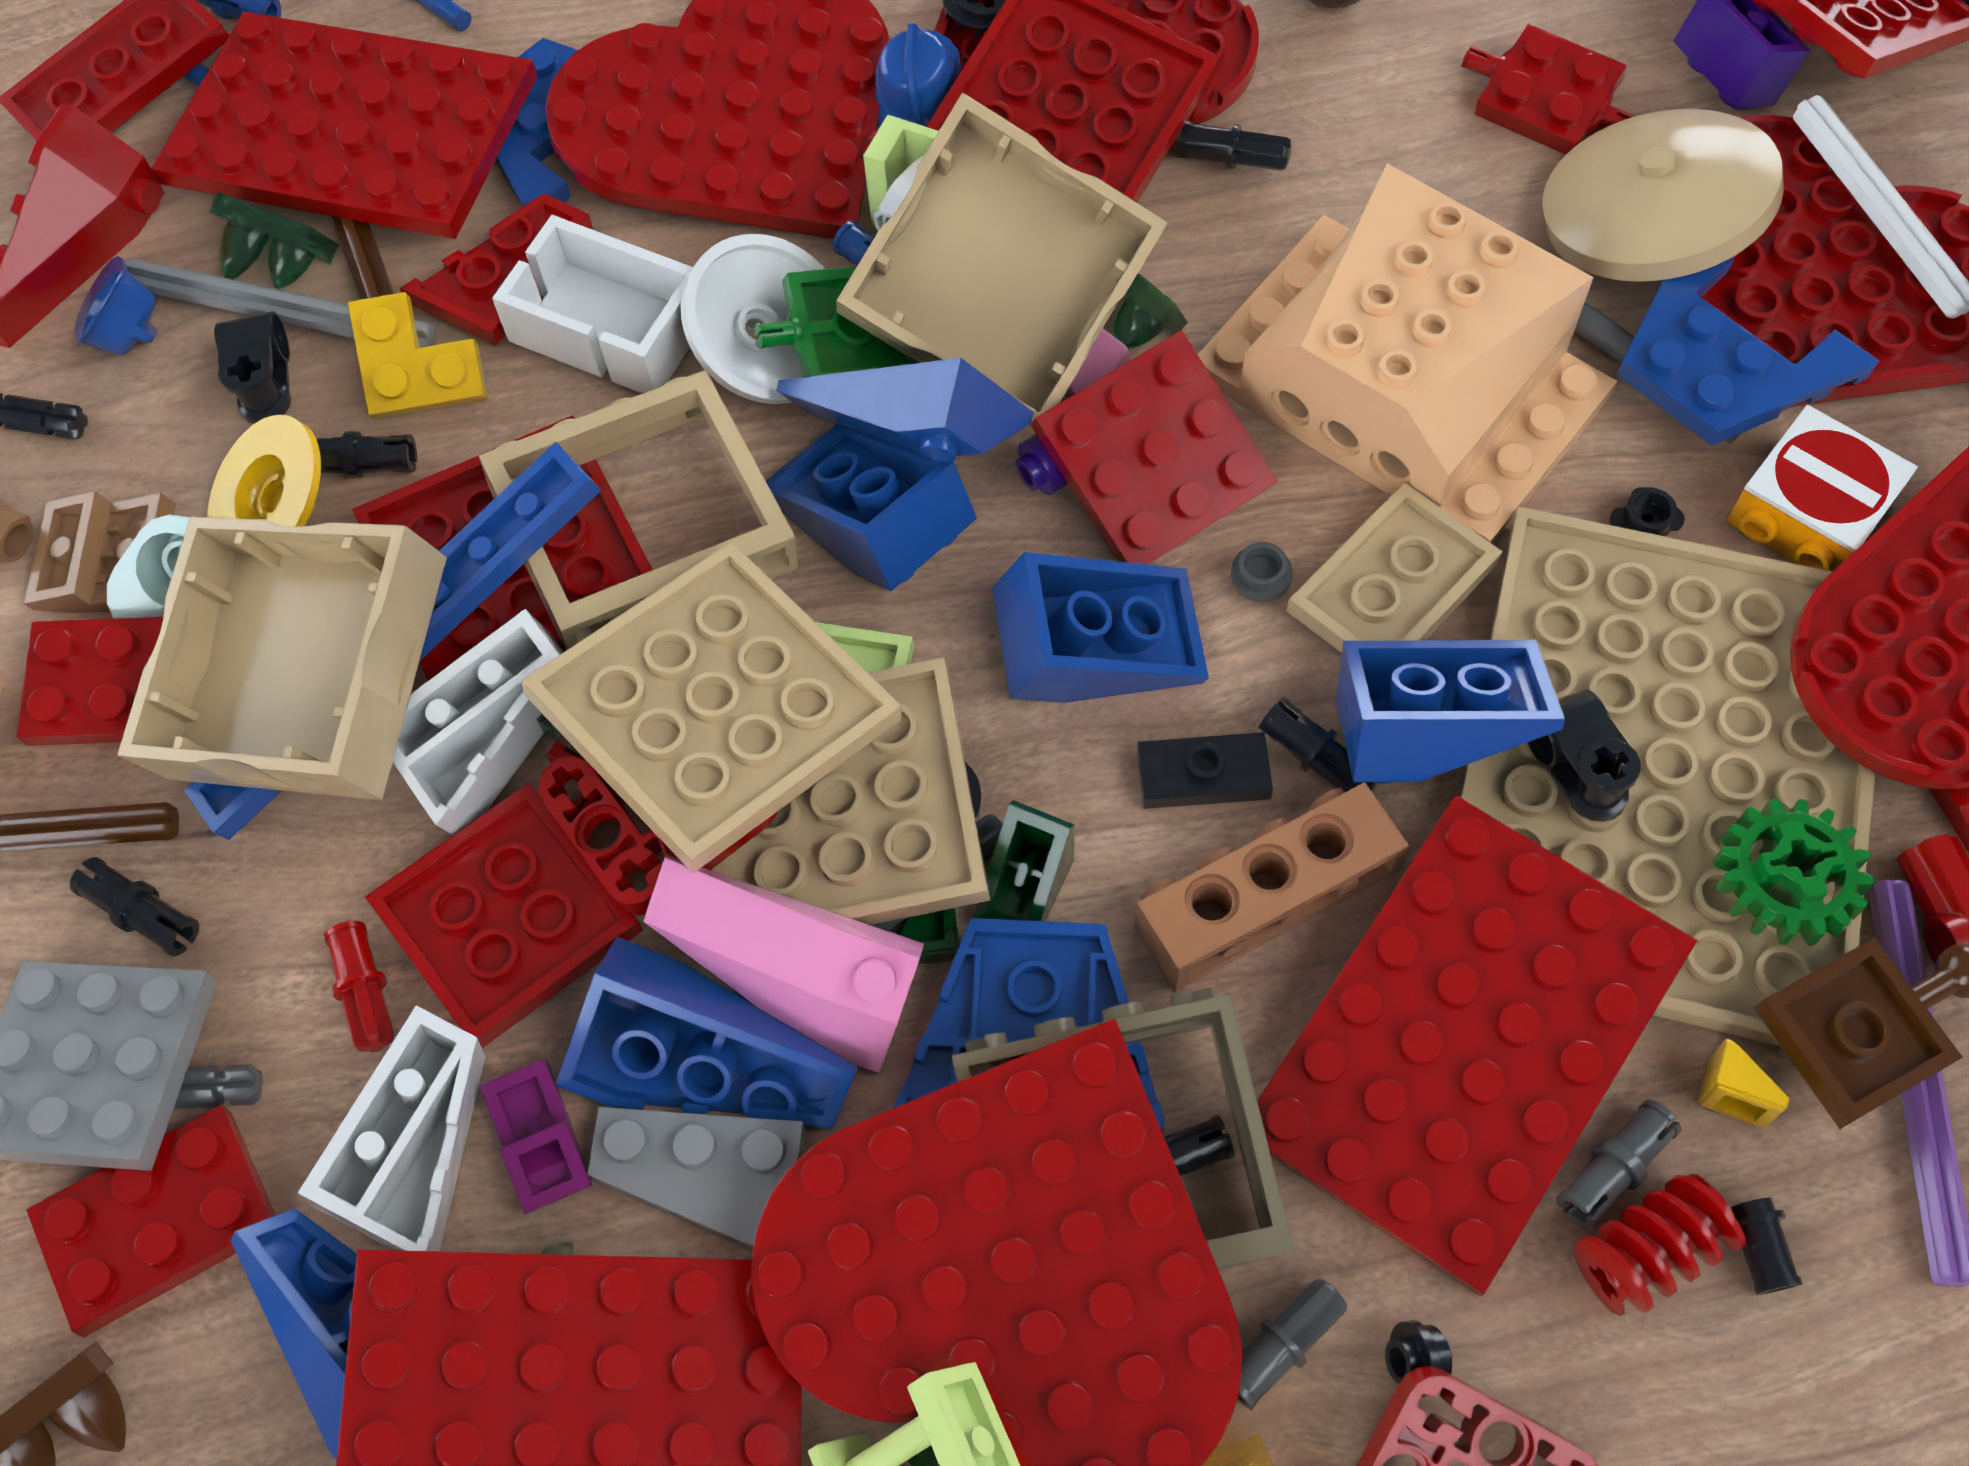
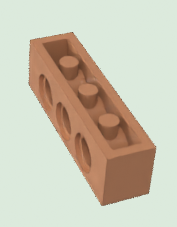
[1134,782,1409,992]

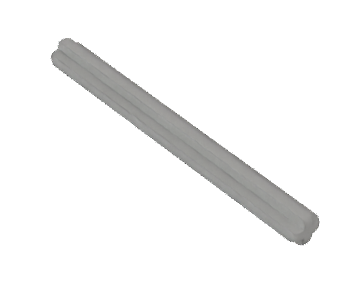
[124,258,436,348]

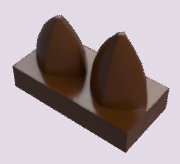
[0,1342,126,1466]

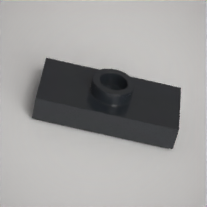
[1137,732,1273,809]

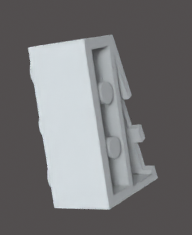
[393,609,564,835]
[298,1006,486,1251]

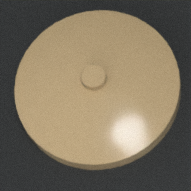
[1542,109,1783,282]

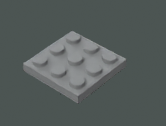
[0,961,217,1171]

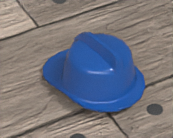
[876,24,962,128]
[75,256,157,355]

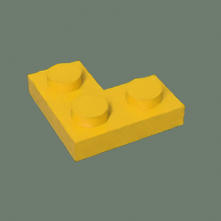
[348,292,488,419]

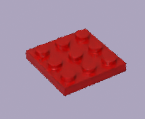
[1030,330,1278,565]
[365,782,643,1048]

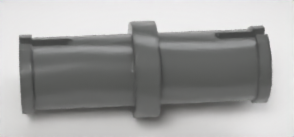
[1556,1100,1681,1230]

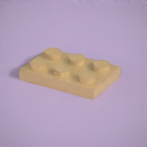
[1286,482,1503,653]

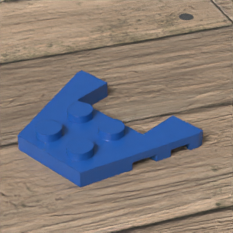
[496,38,578,207]
[1617,257,1879,446]
[894,918,1165,1133]

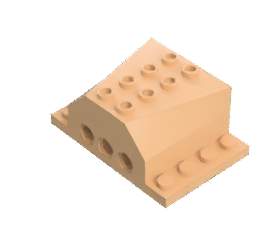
[1198,163,1617,544]

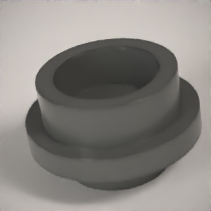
[1231,542,1293,602]

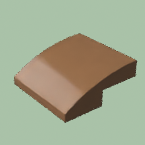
[24,491,176,613]

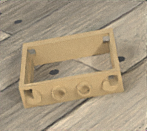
[478,370,798,651]

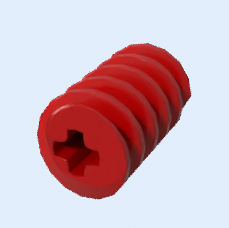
[1574,1174,1746,1316]

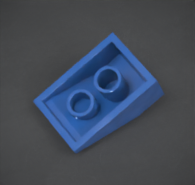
[766,424,977,591]
[992,552,1209,703]
[1336,640,1565,784]

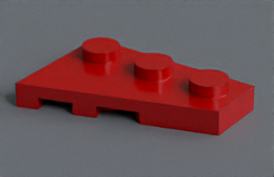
[400,193,593,346]

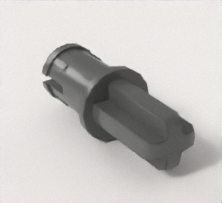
[1237,1279,1347,1411]

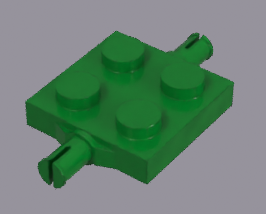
[754,266,917,377]

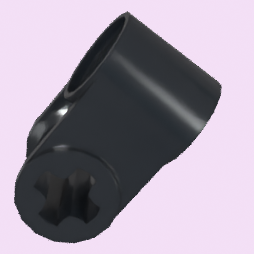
[214,311,291,424]
[1527,689,1641,822]

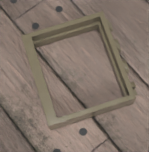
[952,987,1294,1269]

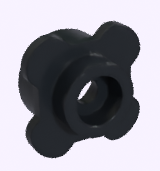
[1609,487,1685,537]

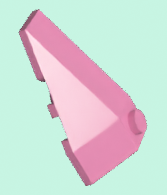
[643,856,924,1073]

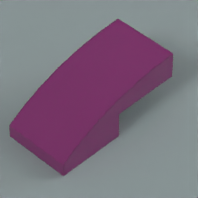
[479,1058,593,1215]

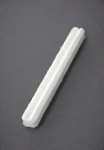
[1793,95,1969,319]

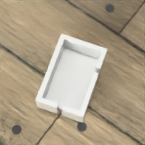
[492,215,693,393]

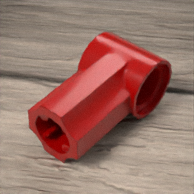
[1896,833,1969,965]

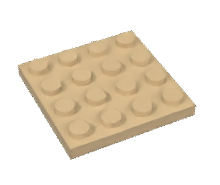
[521,541,902,873]
[713,657,991,925]

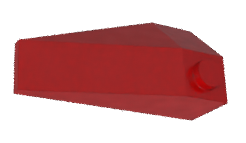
[0,103,165,348]

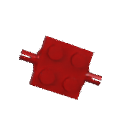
[1461,23,1635,154]

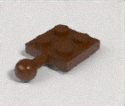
[1754,938,1969,1129]

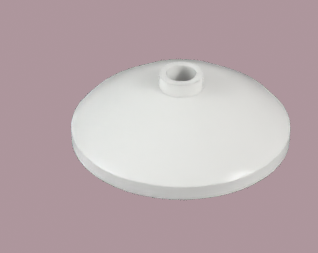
[681,234,825,404]

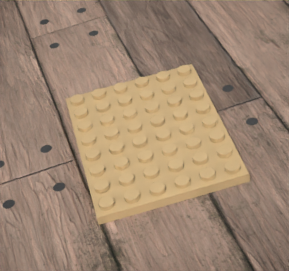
[1459,506,1876,1046]

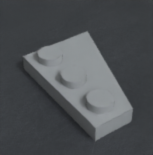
[587,1107,806,1249]

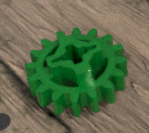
[1713,798,1874,946]

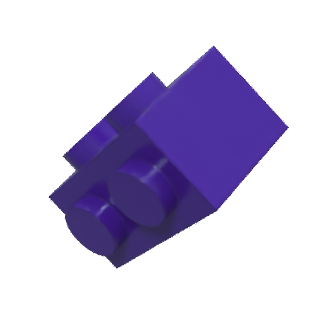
[1673,0,1811,110]

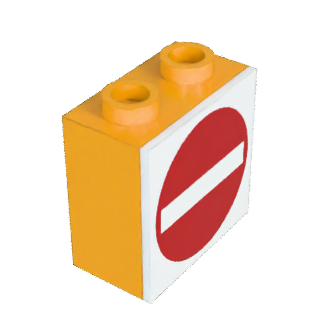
[1726,404,1918,572]

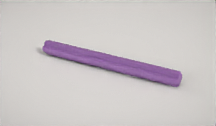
[1868,879,1969,1287]

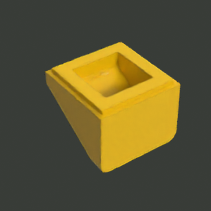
[1697,1038,1790,1128]

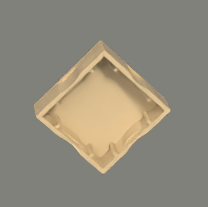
[836,92,1168,435]
[117,516,447,800]

